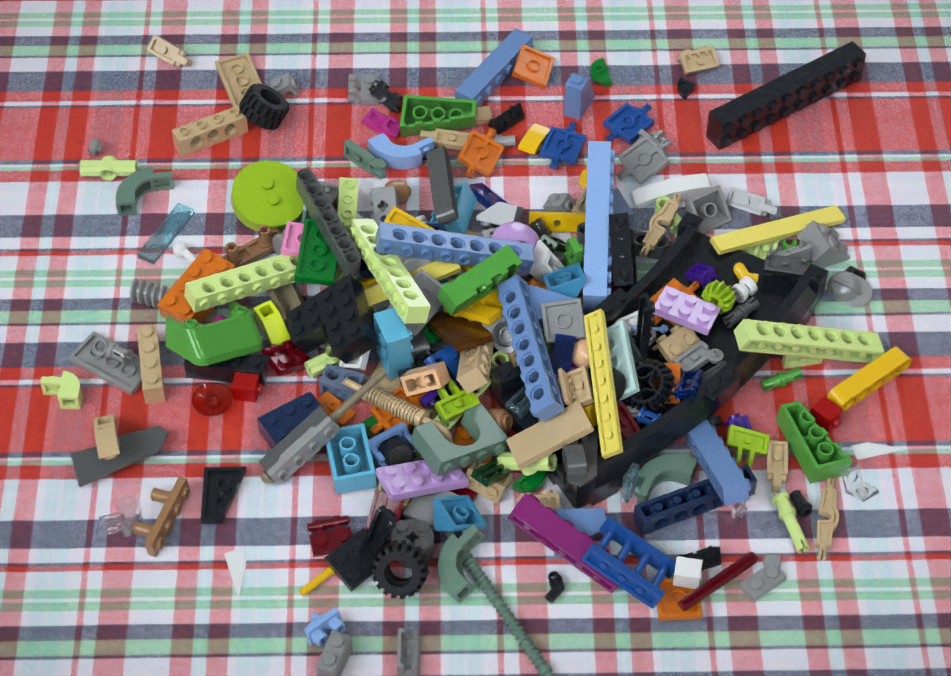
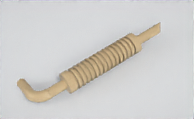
[341,378,454,444]

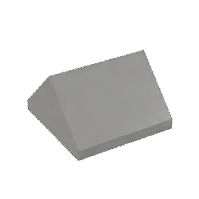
[685,185,732,233]

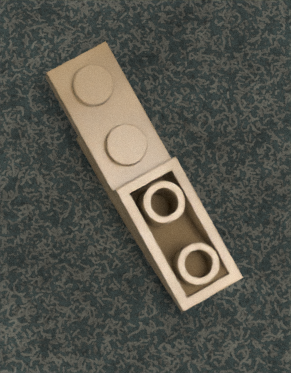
[94,414,120,460]

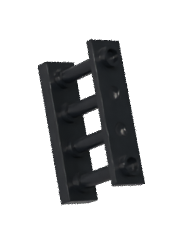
[609,212,638,292]

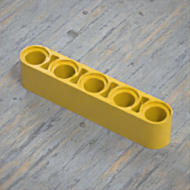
[827,346,912,412]

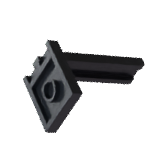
[629,293,655,366]
[324,505,397,592]

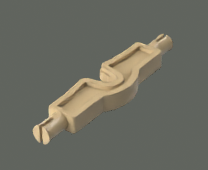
[639,193,682,257]
[815,478,839,561]

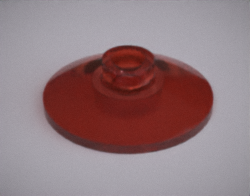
[192,382,233,416]

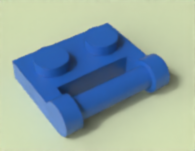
[424,345,461,393]

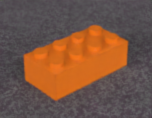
[157,248,236,323]

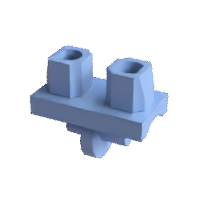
[304,607,346,648]

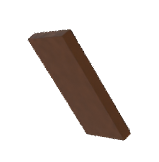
[427,310,494,352]

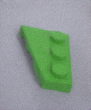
[561,237,584,268]

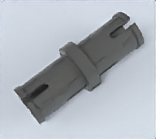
[723,297,760,328]

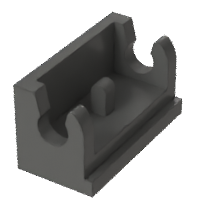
[764,254,806,278]

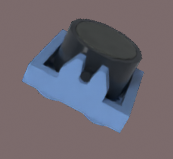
[368,422,418,468]

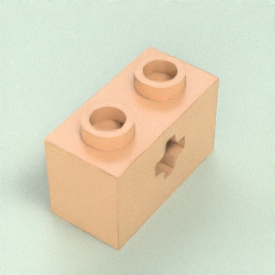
[400,361,451,397]

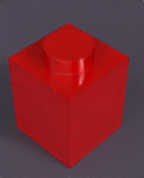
[231,372,263,403]
[810,396,843,432]

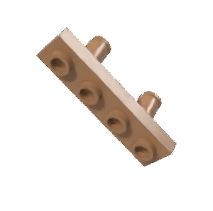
[222,225,281,268]
[133,476,191,557]

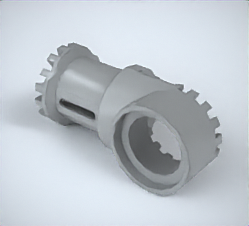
[91,337,133,366]

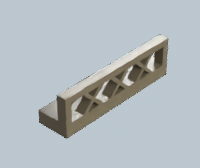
[268,283,304,324]

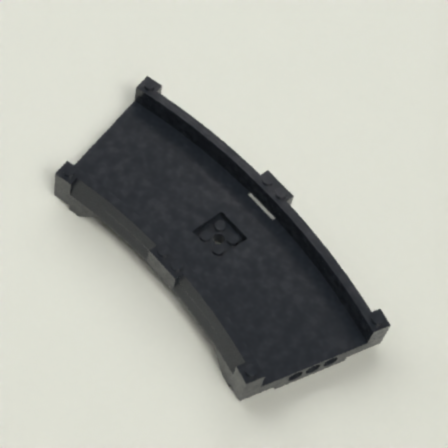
[491,212,828,509]

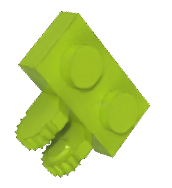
[434,380,481,423]
[725,425,770,468]

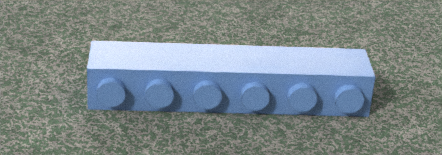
[455,28,534,107]
[685,420,751,506]

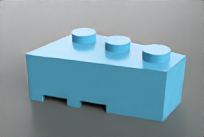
[429,182,477,234]

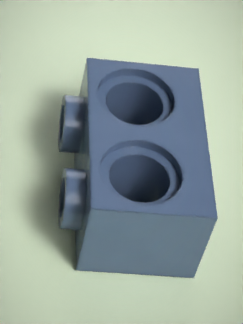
[319,364,366,404]

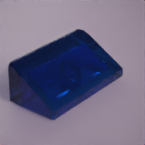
[469,183,507,209]

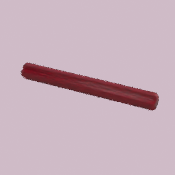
[678,552,758,611]

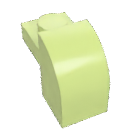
[40,371,83,410]

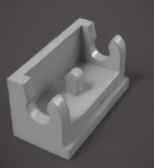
[768,238,812,262]
[397,628,421,676]

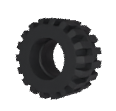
[239,83,290,130]
[372,540,430,599]

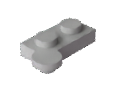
[672,341,724,378]
[739,554,787,602]

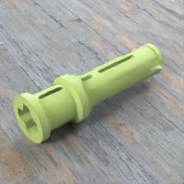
[771,492,810,554]

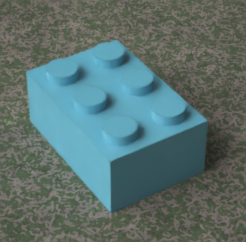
[373,307,414,380]
[325,423,376,494]

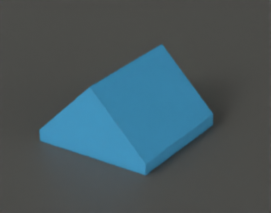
[542,262,586,299]
[433,495,488,531]

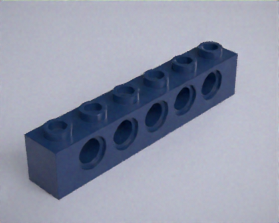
[633,464,757,535]

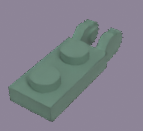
[343,139,387,179]

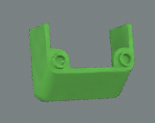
[166,301,263,366]

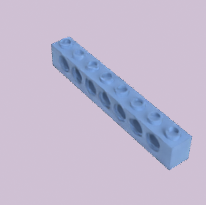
[376,222,534,274]
[497,274,565,422]

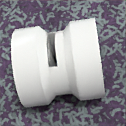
[730,276,758,303]

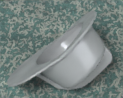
[827,271,872,308]

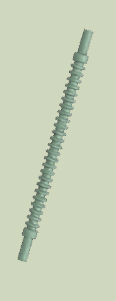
[443,531,554,676]

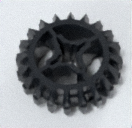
[625,359,677,412]

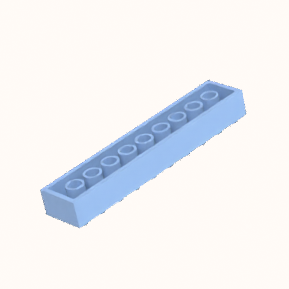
[583,141,615,315]

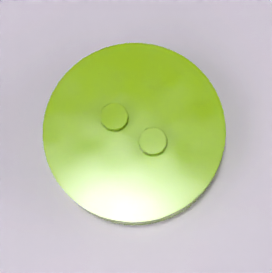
[231,160,303,232]

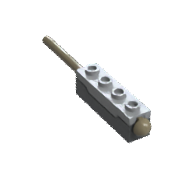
[259,369,388,485]

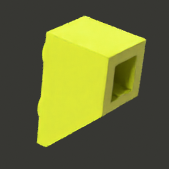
[253,300,291,345]

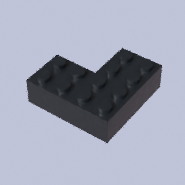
[286,274,379,364]

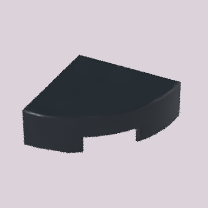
[677,77,696,99]

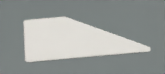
[851,442,904,460]
[224,548,246,596]

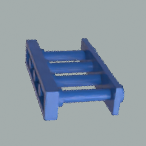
[581,516,676,609]

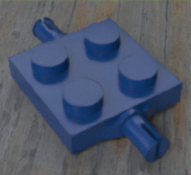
[603,103,654,145]
[540,121,586,170]

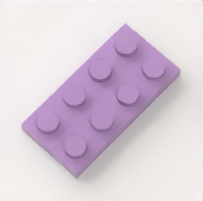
[375,460,469,501]

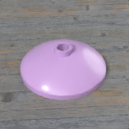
[491,222,540,278]

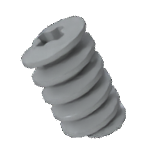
[130,278,170,309]

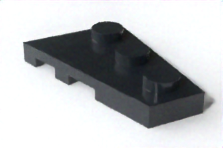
[201,467,247,524]

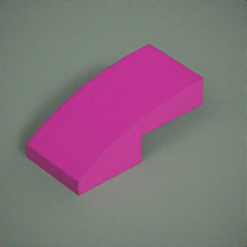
[361,107,400,139]

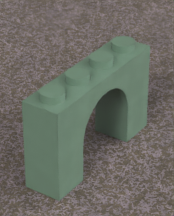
[410,404,508,476]

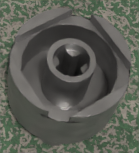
[391,519,434,569]

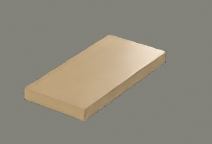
[215,53,262,108]
[506,401,594,470]

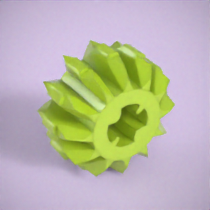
[701,280,736,314]

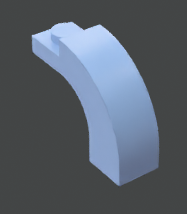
[368,133,434,170]

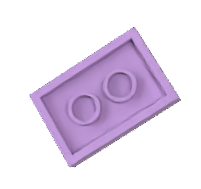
[652,286,721,336]

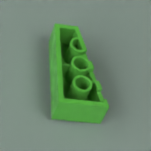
[399,95,478,137]
[437,244,523,316]
[775,401,853,484]

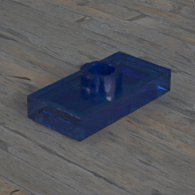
[551,333,576,376]
[674,369,704,399]

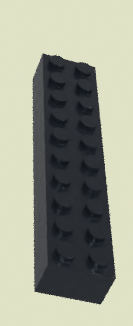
[706,41,866,150]

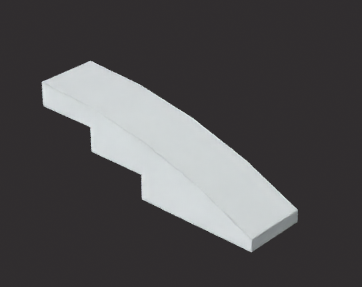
[631,173,711,209]

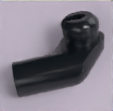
[545,571,565,603]

